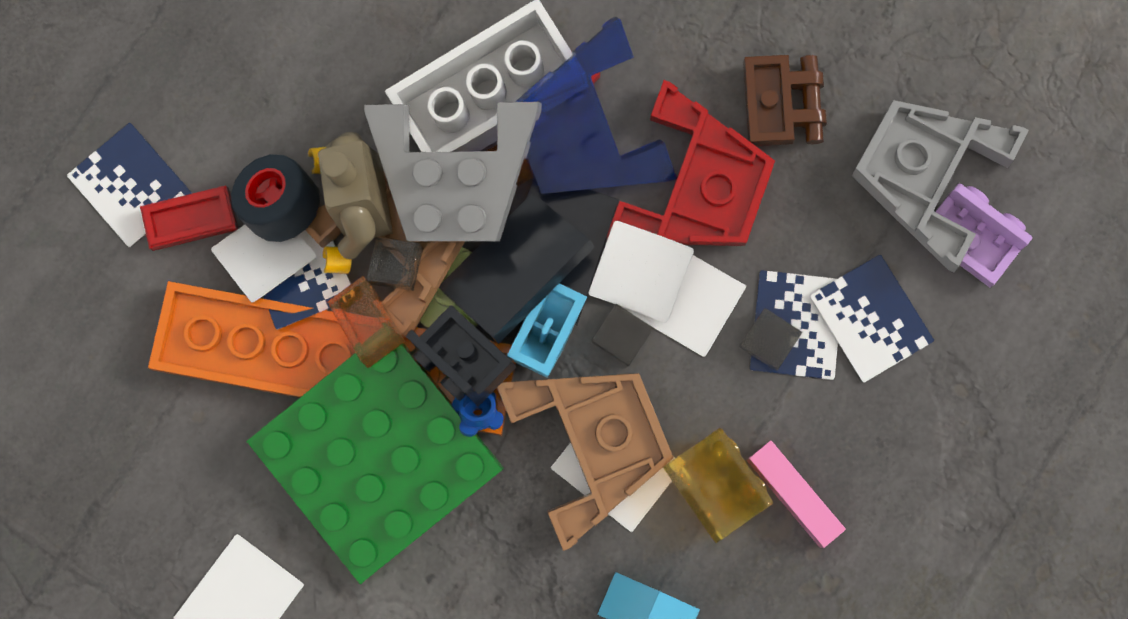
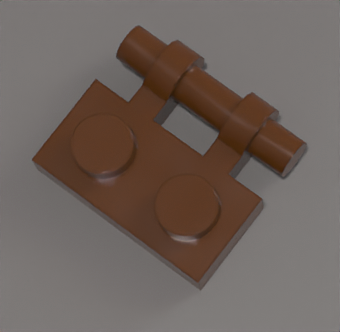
[743,55,827,146]

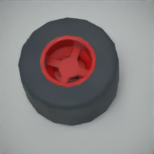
[231,154,320,242]

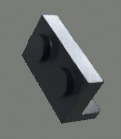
[405,305,517,407]

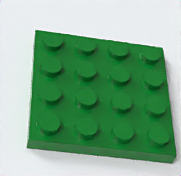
[246,326,504,584]

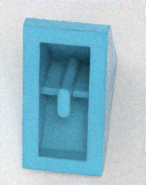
[507,283,587,378]
[597,572,700,619]

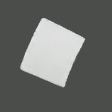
[588,221,694,323]
[211,225,317,303]

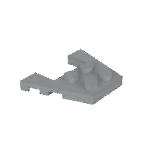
[852,100,1029,273]
[364,102,542,241]

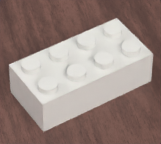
[385,0,587,152]

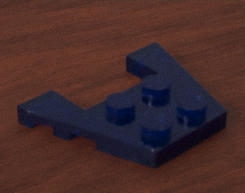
[515,17,677,194]

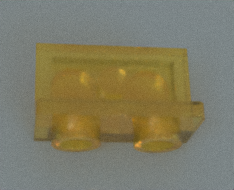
[663,428,773,543]

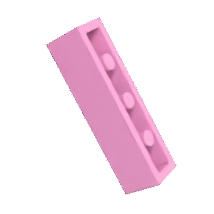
[747,441,846,548]

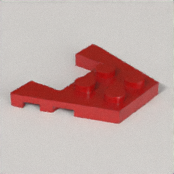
[606,80,775,246]

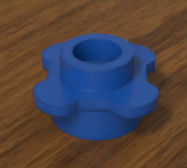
[452,392,504,437]

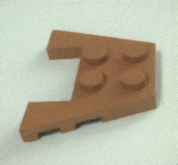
[306,171,465,338]
[497,373,673,551]

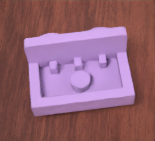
[935,183,1032,288]

